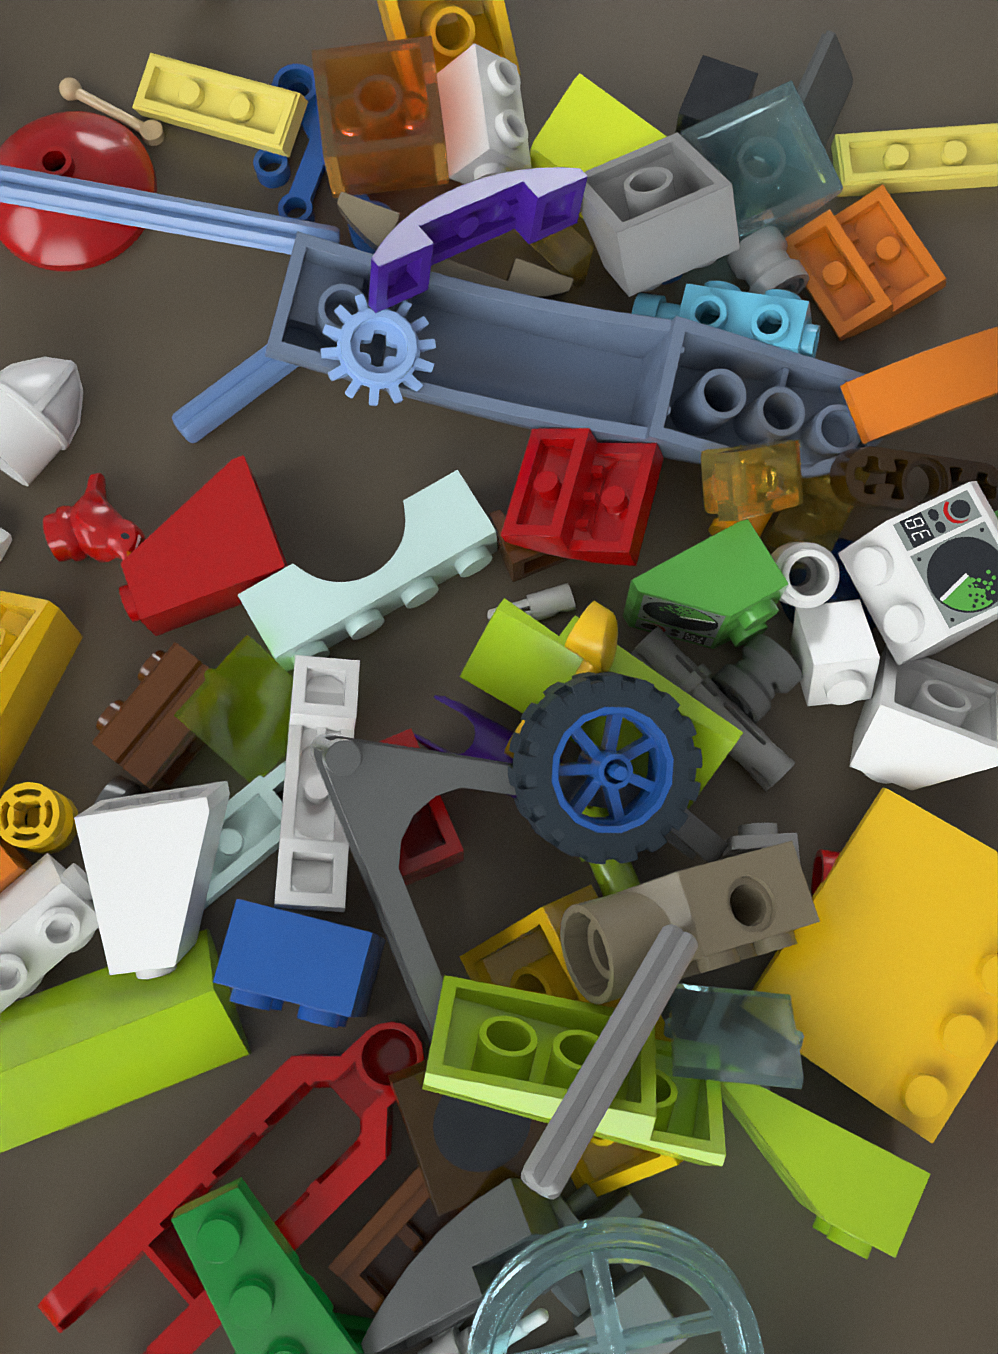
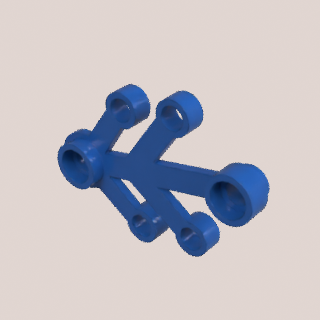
[253,64,418,254]

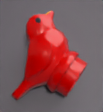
[43,473,146,562]

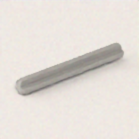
[521,924,698,1200]

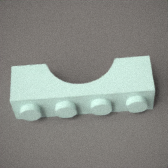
[237,470,498,673]

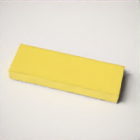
[132,53,308,158]
[831,123,998,197]

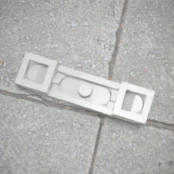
[274,655,360,912]

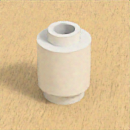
[771,542,839,608]

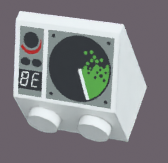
[838,481,998,665]

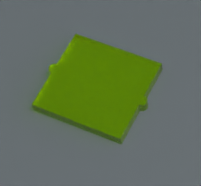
[174,635,293,783]

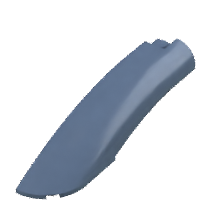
[265,231,883,479]

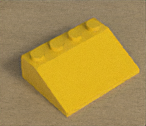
[739,788,998,1144]

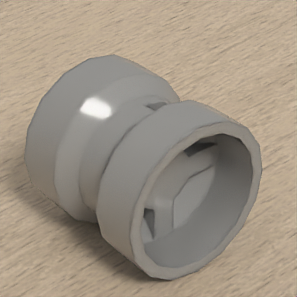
[727,226,809,295]

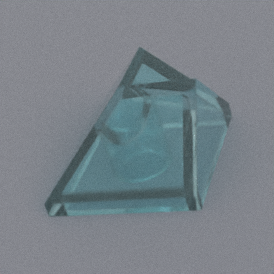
[680,80,843,243]

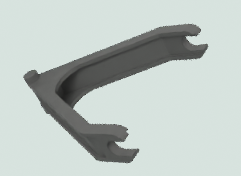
[310,734,728,1046]

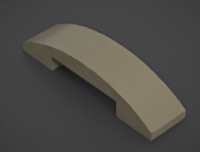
[337,192,573,299]

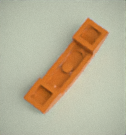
[840,326,998,445]

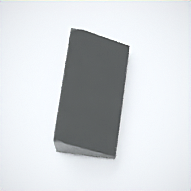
[773,30,853,172]

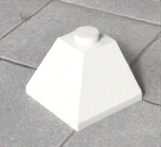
[849,645,998,790]

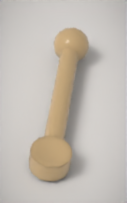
[59,77,165,146]

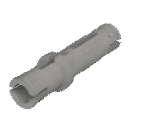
[631,627,796,792]

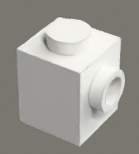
[790,599,880,706]

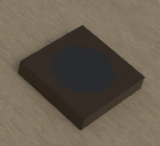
[388,1059,548,1216]

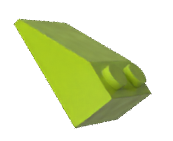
[719,1067,930,1259]

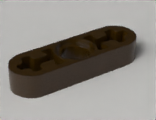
[829,446,998,513]

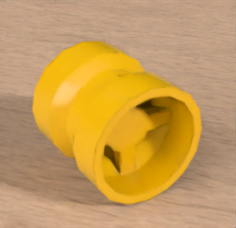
[0,782,78,854]

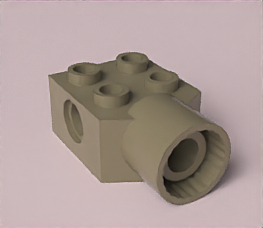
[560,841,820,1004]

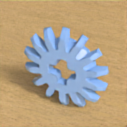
[321,294,436,406]

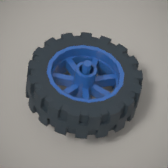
[508,672,702,864]

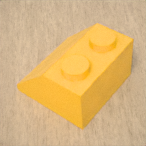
[377,0,521,107]

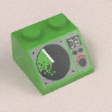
[623,517,789,649]

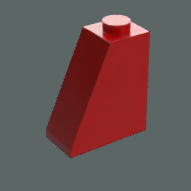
[119,455,288,636]

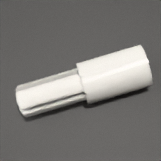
[487,583,576,621]

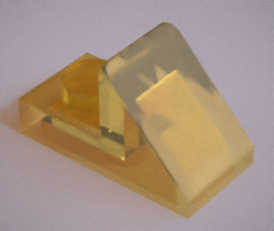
[701,440,803,521]

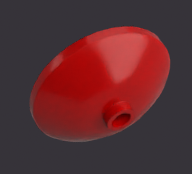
[0,111,157,271]

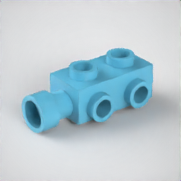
[631,281,820,358]

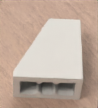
[74,781,230,979]

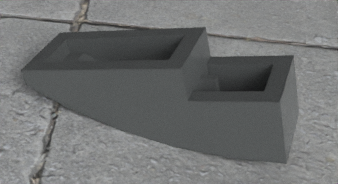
[361,1178,562,1354]

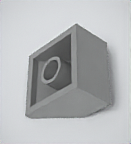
[580,132,740,297]

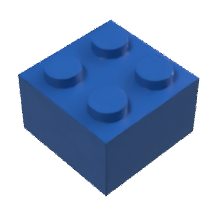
[213,899,386,1028]

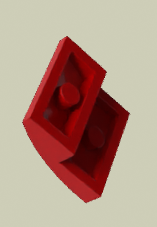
[501,428,664,566]

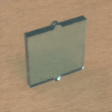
[663,984,804,1089]

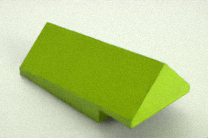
[459,598,743,809]
[0,929,252,1153]
[422,975,726,1166]

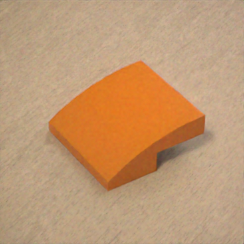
[785,184,946,341]

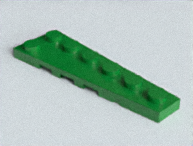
[171,1177,364,1354]

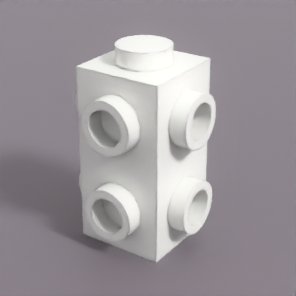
[435,44,532,184]
[0,853,99,1013]

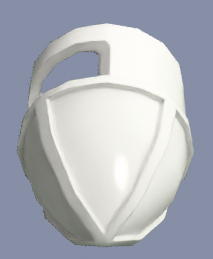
[0,357,83,487]

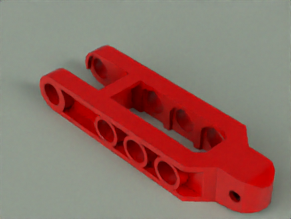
[37,1021,427,1354]

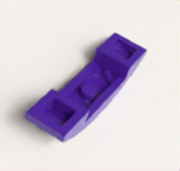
[368,167,588,314]

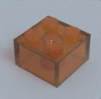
[311,36,449,198]

